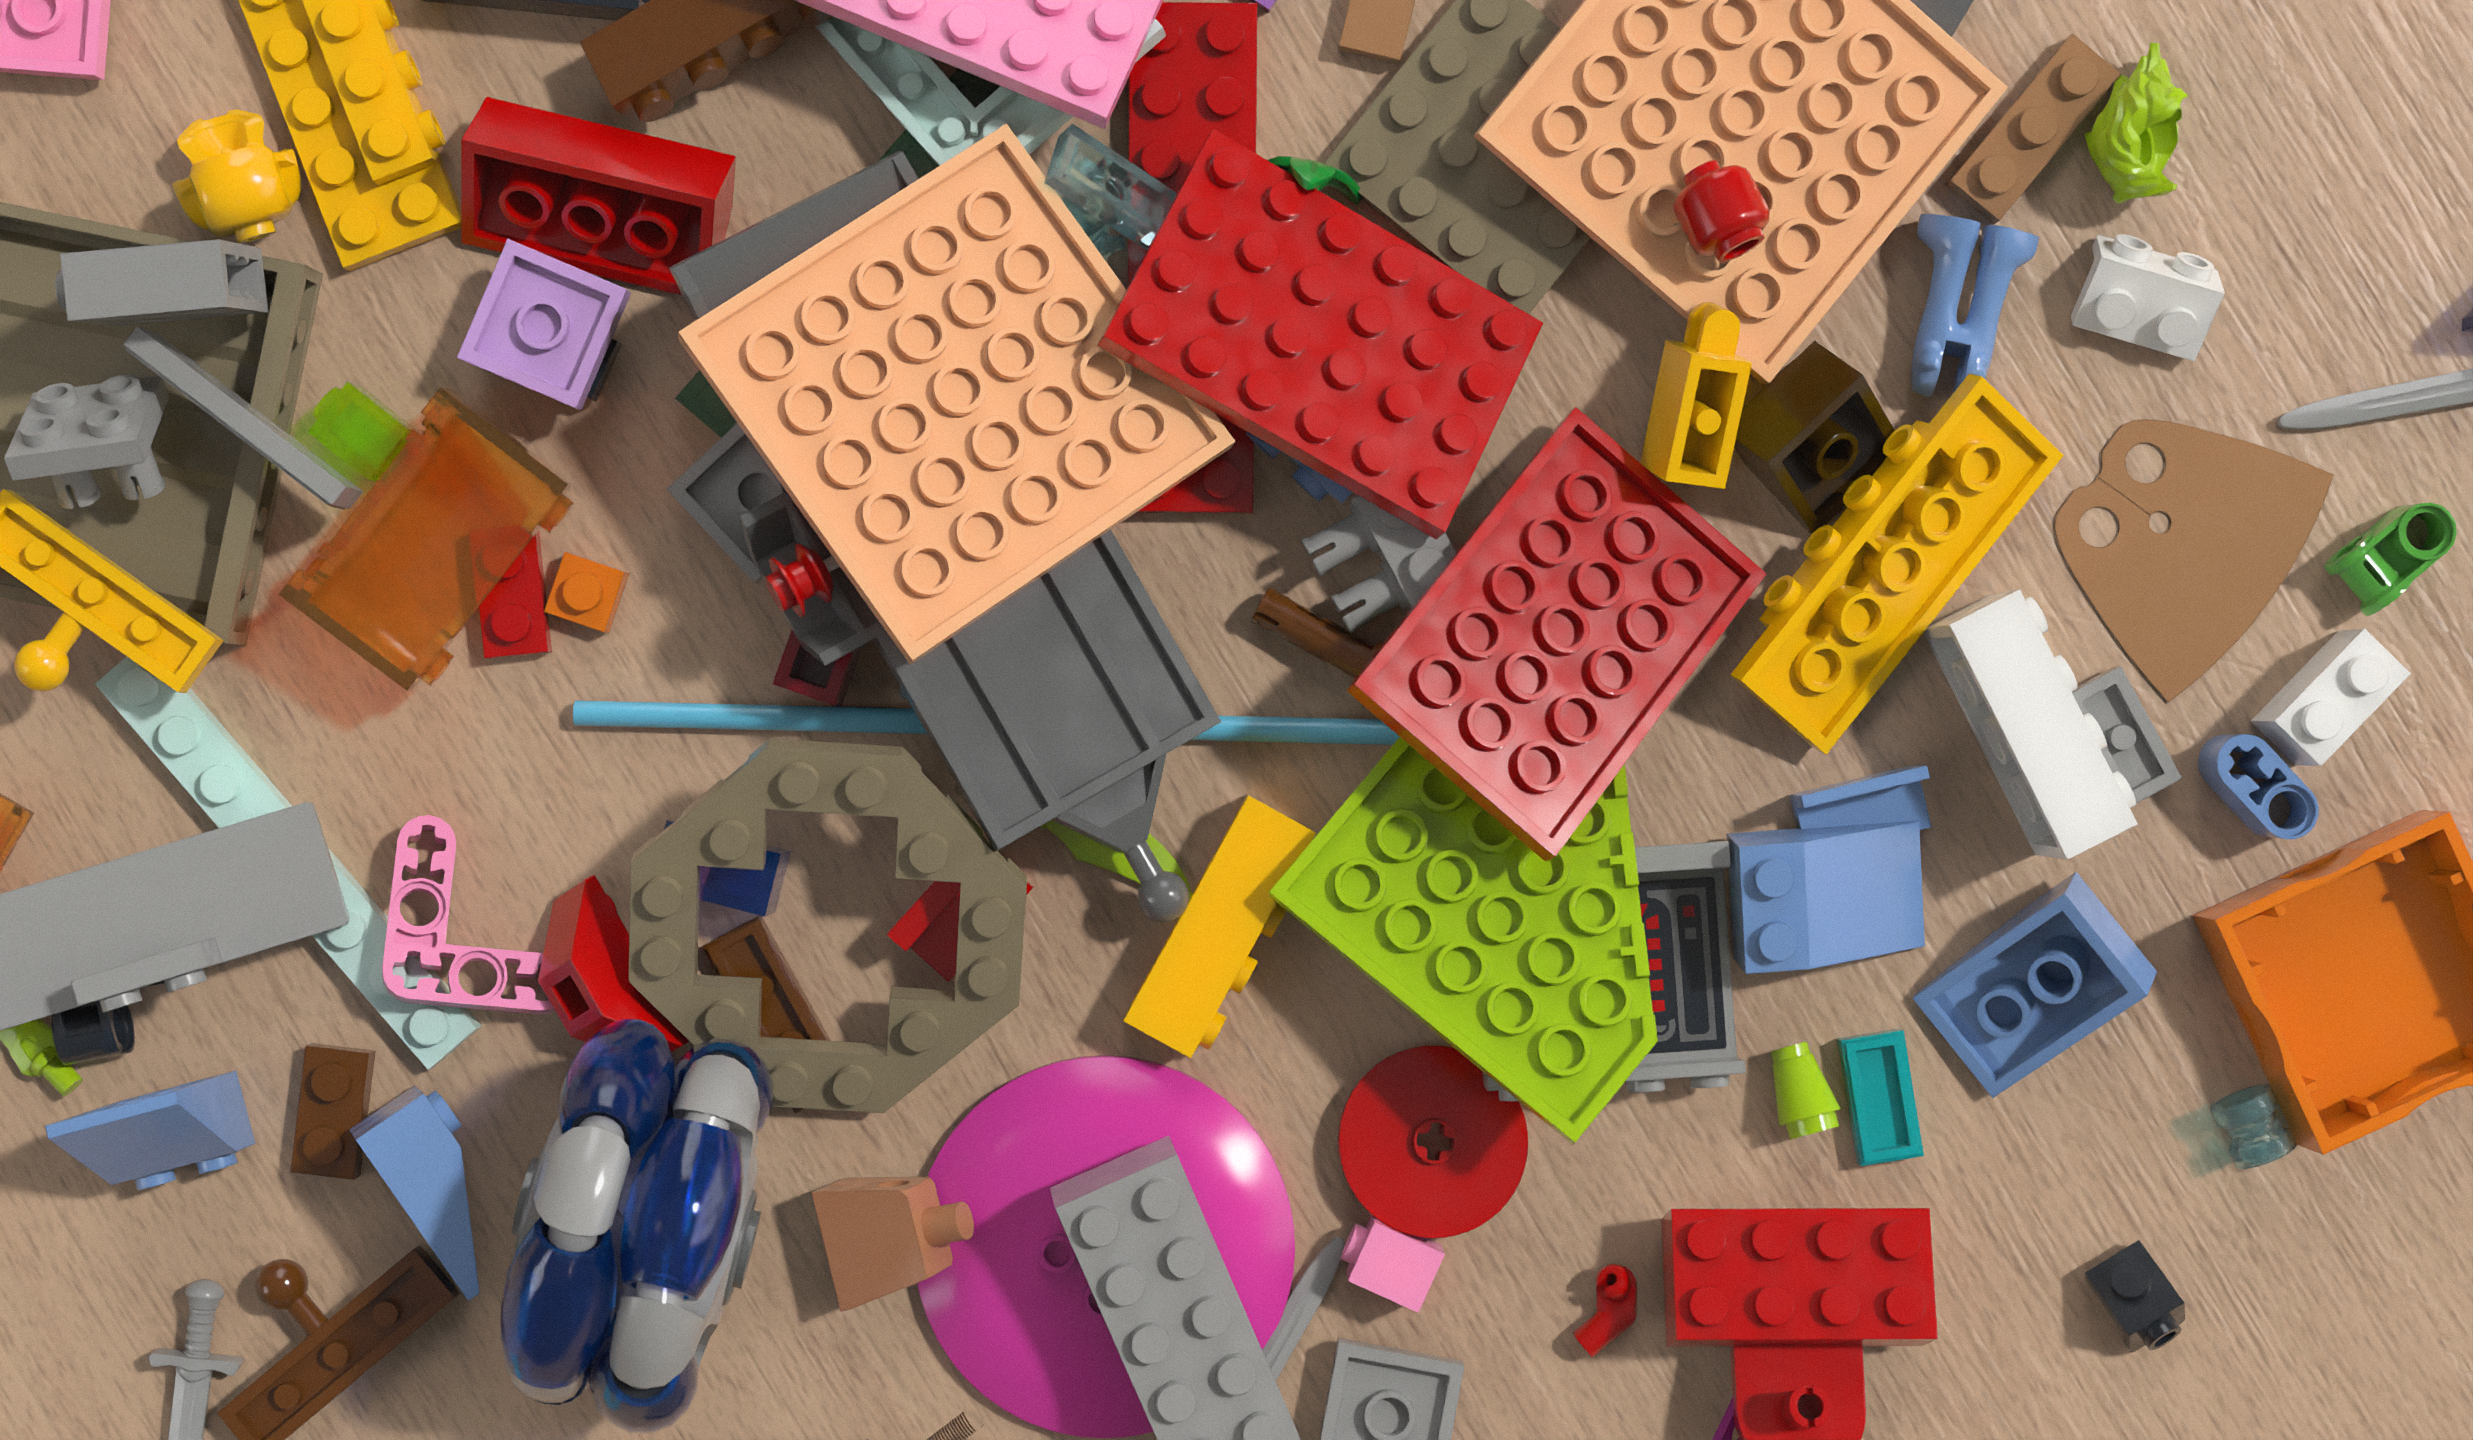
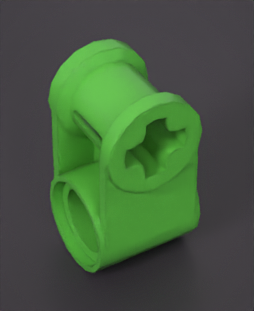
[2324,502,2457,617]

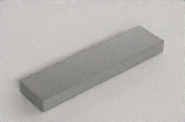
[123,326,363,510]

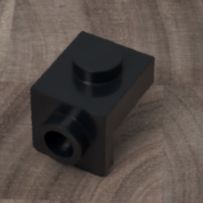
[2085,1240,2185,1353]

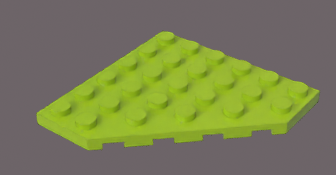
[1269,737,1658,1145]

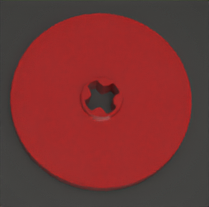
[1338,1046,1528,1238]

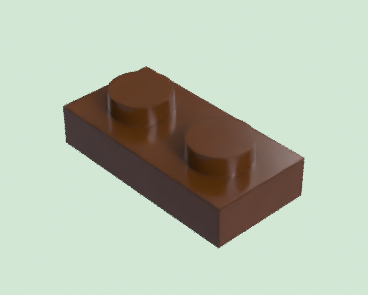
[290,1043,376,1180]

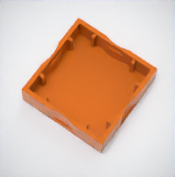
[2192,810,2473,1155]

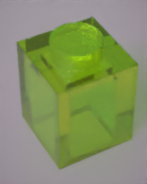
[308,381,424,485]

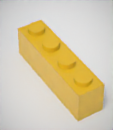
[1123,794,1316,1058]

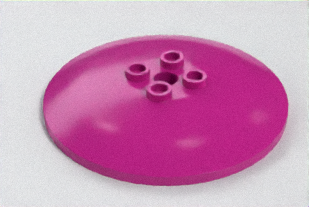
[917,1055,1295,1438]

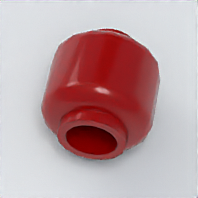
[1673,160,1770,263]

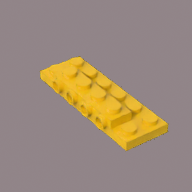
[238,0,461,271]
[1730,373,2064,755]

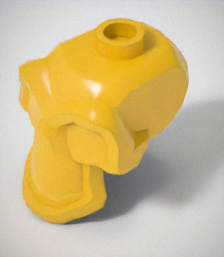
[172,109,301,244]

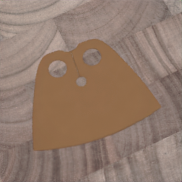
[2054,419,2334,703]

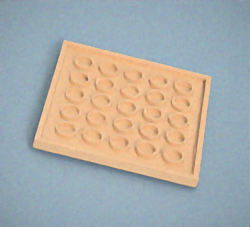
[1474,0,2008,385]
[678,123,1235,665]

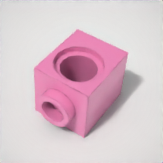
[1340,1215,1445,1313]

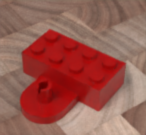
[1661,1208,1938,1440]

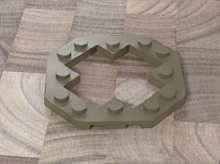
[629,738,1027,1113]

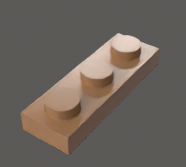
[1945,33,2121,224]

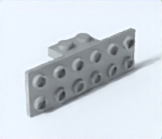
[0,802,350,1030]

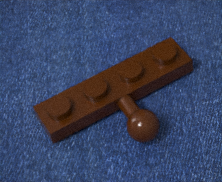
[217,1245,461,1440]

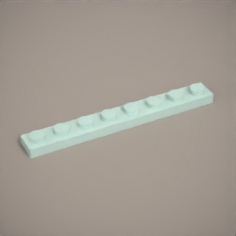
[95,656,482,1070]

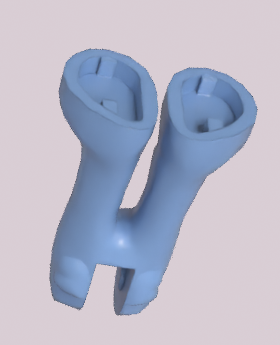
[1911,214,2039,397]

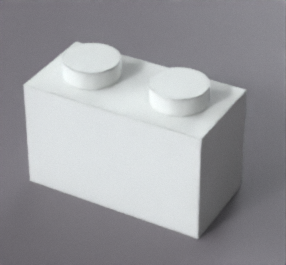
[2251,628,2411,766]

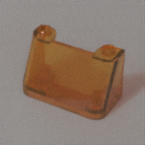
[278,387,574,691]

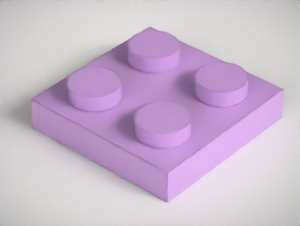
[457,239,631,411]

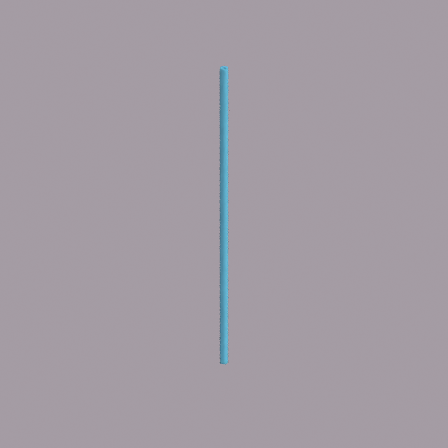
[573,700,1400,745]

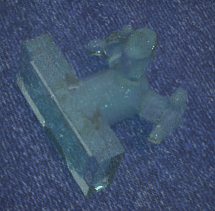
[1044,124,1176,261]

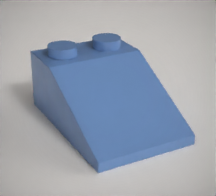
[1726,821,1925,974]
[1913,872,2157,1098]
[45,1070,256,1190]
[349,1085,479,1301]

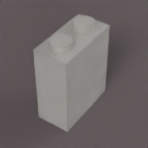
[55,239,268,326]

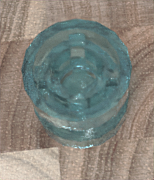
[2210,1084,2297,1169]

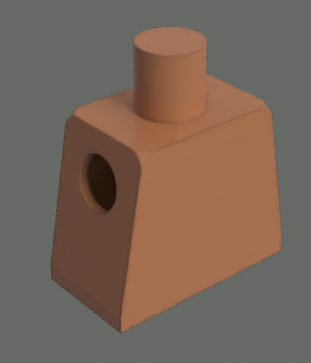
[812,1177,974,1312]

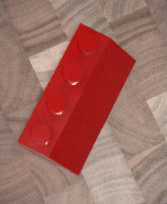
[461,97,736,295]

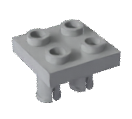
[4,374,169,509]

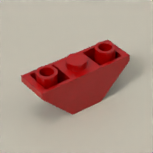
[538,875,690,1054]

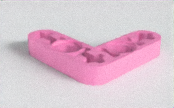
[382,815,555,1015]

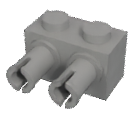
[1301,495,1456,633]

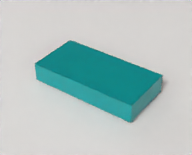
[1837,1028,1924,1166]

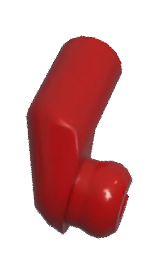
[1572,1264,1637,1358]

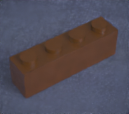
[580,0,834,126]

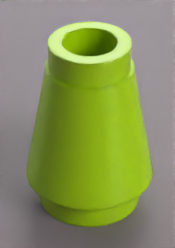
[1770,1042,1841,1140]

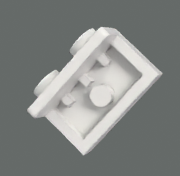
[2071,234,2225,362]

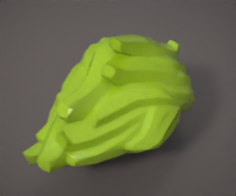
[2084,42,2189,204]

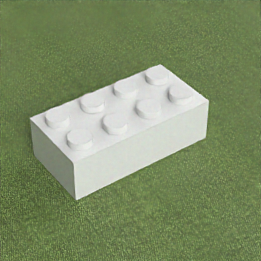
[1923,589,2138,860]

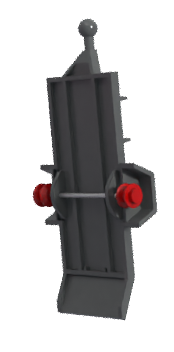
[669,151,1221,923]

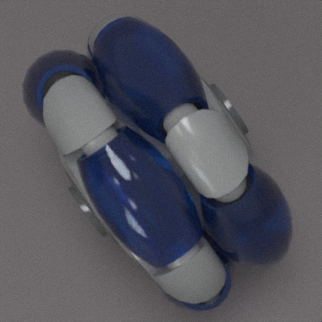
[501,1019,773,1434]

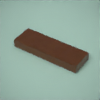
[702,915,831,1114]

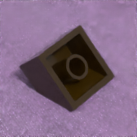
[1734,341,1895,534]

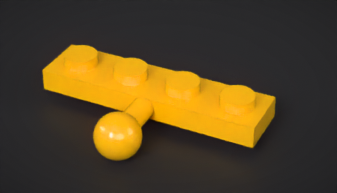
[0,489,224,693]

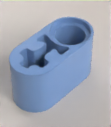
[2198,734,2319,839]

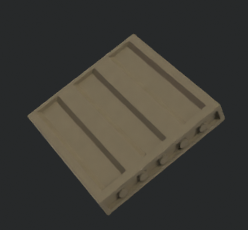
[0,202,323,645]

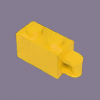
[1640,302,1752,489]

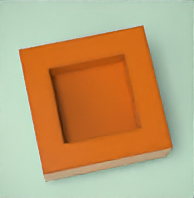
[544,552,629,633]

